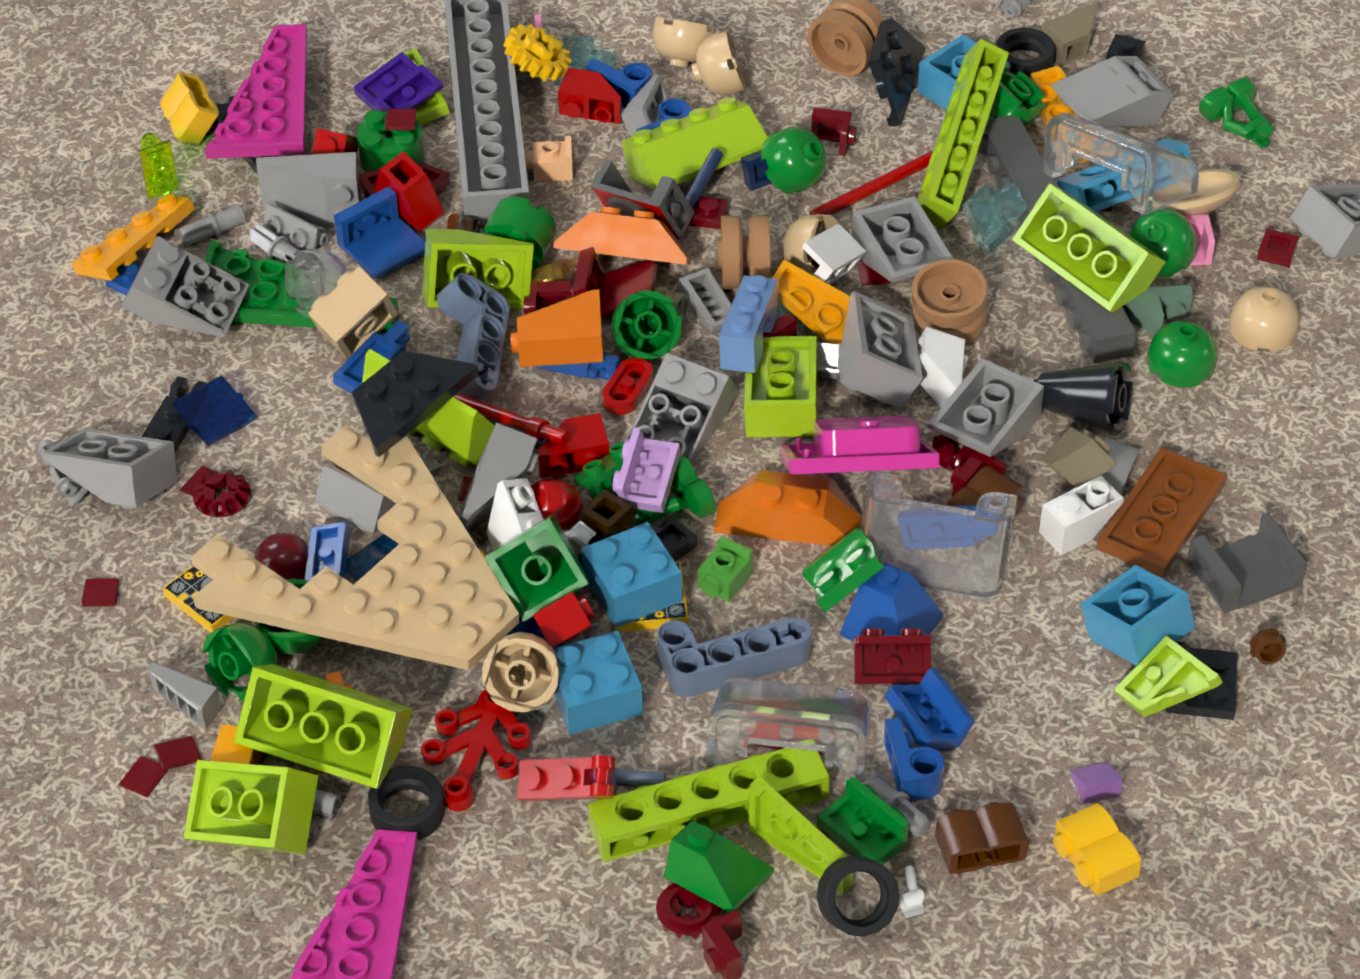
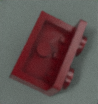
[853,628,933,685]

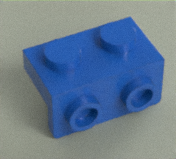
[884,668,974,751]

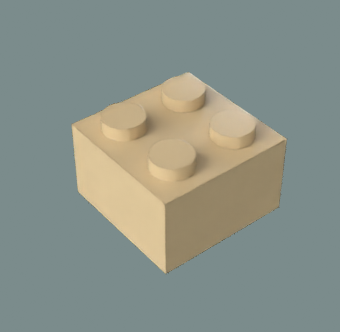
[308,266,398,360]

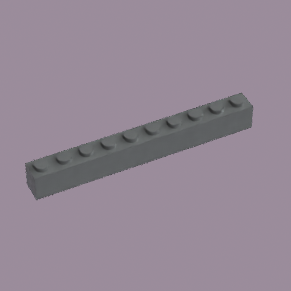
[978,116,1136,363]

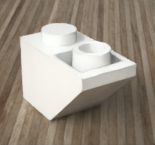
[917,327,968,408]
[1039,476,1124,555]
[486,478,543,550]

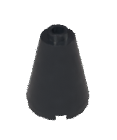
[1034,362,1133,433]

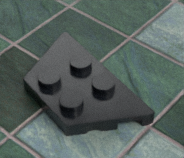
[868,18,925,127]
[351,351,479,457]

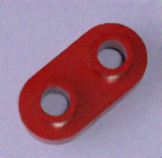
[602,357,653,415]

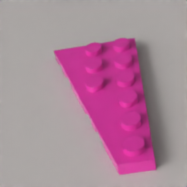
[205,24,307,159]
[290,830,418,979]

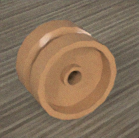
[807,0,885,77]
[718,215,770,290]
[912,259,987,344]

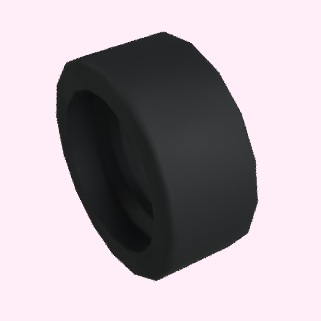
[996,28,1055,78]
[368,765,445,841]
[816,855,899,937]

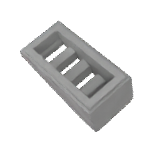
[621,74,670,137]
[676,267,732,334]
[148,662,222,730]

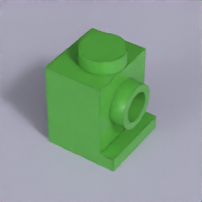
[698,536,753,602]

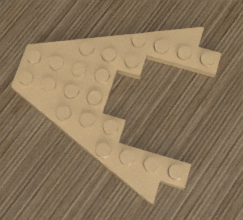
[191,425,519,670]

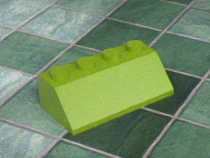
[621,97,767,190]
[1012,183,1166,312]
[362,349,495,468]
[234,664,413,789]

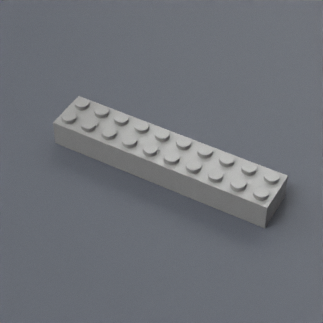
[445,0,530,225]

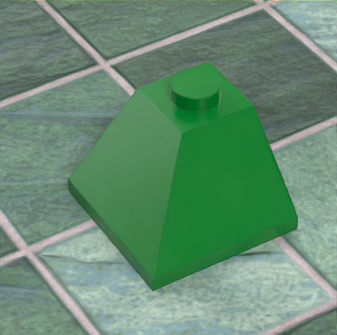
[484,514,589,622]
[663,820,774,913]

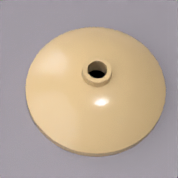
[1140,169,1241,215]

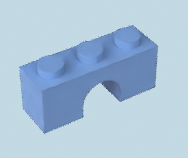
[719,275,779,373]

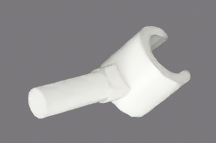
[564,521,596,548]
[899,866,925,918]

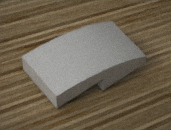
[1090,437,1139,495]

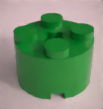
[357,110,425,172]
[481,197,556,272]

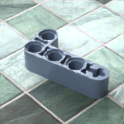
[437,273,509,401]
[657,617,812,697]

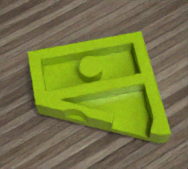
[1114,636,1222,718]

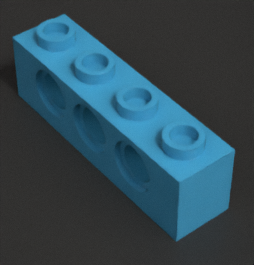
[1056,138,1193,212]

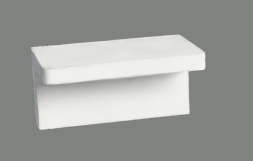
[802,224,867,285]

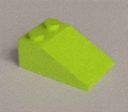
[422,229,534,309]
[744,336,817,438]
[183,760,319,855]

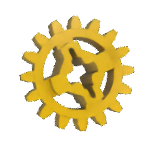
[503,24,572,82]

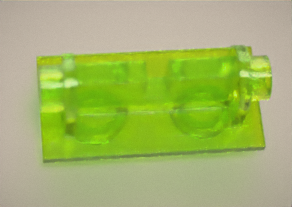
[138,133,179,200]

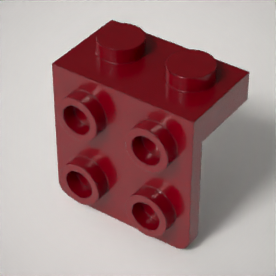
[571,247,657,320]

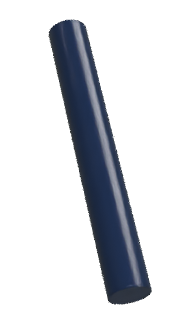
[685,148,723,209]

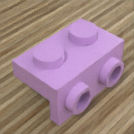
[613,427,681,513]

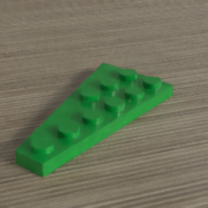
[205,240,399,332]

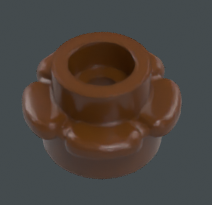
[1250,628,1286,664]

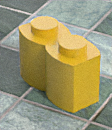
[160,71,219,144]
[1053,803,1142,896]

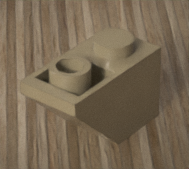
[1041,4,1098,67]
[1041,427,1117,488]

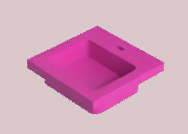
[780,416,939,474]

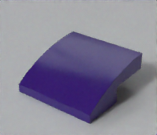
[354,52,443,112]

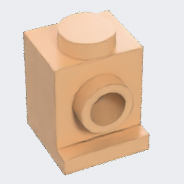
[526,136,573,182]

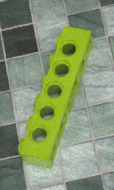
[917,39,1009,228]
[588,740,829,862]

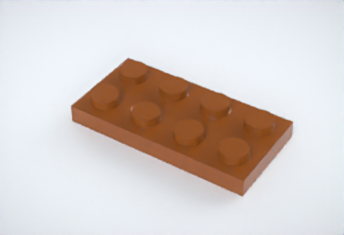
[1096,447,1227,578]

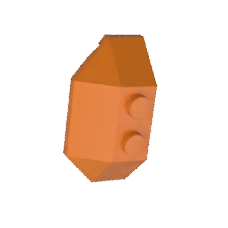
[553,206,691,265]
[714,470,863,546]

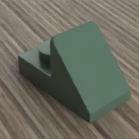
[1122,285,1193,335]

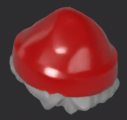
[530,478,584,531]

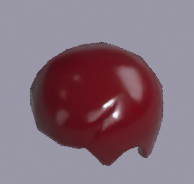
[254,532,309,580]

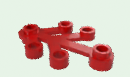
[421,689,532,812]

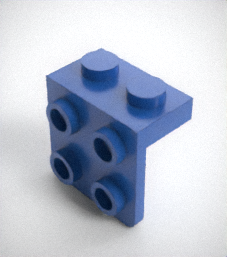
[334,186,425,278]

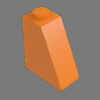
[511,289,603,367]

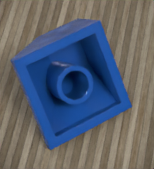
[840,561,943,641]

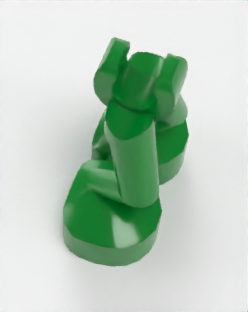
[1199,77,1274,148]
[633,456,716,526]

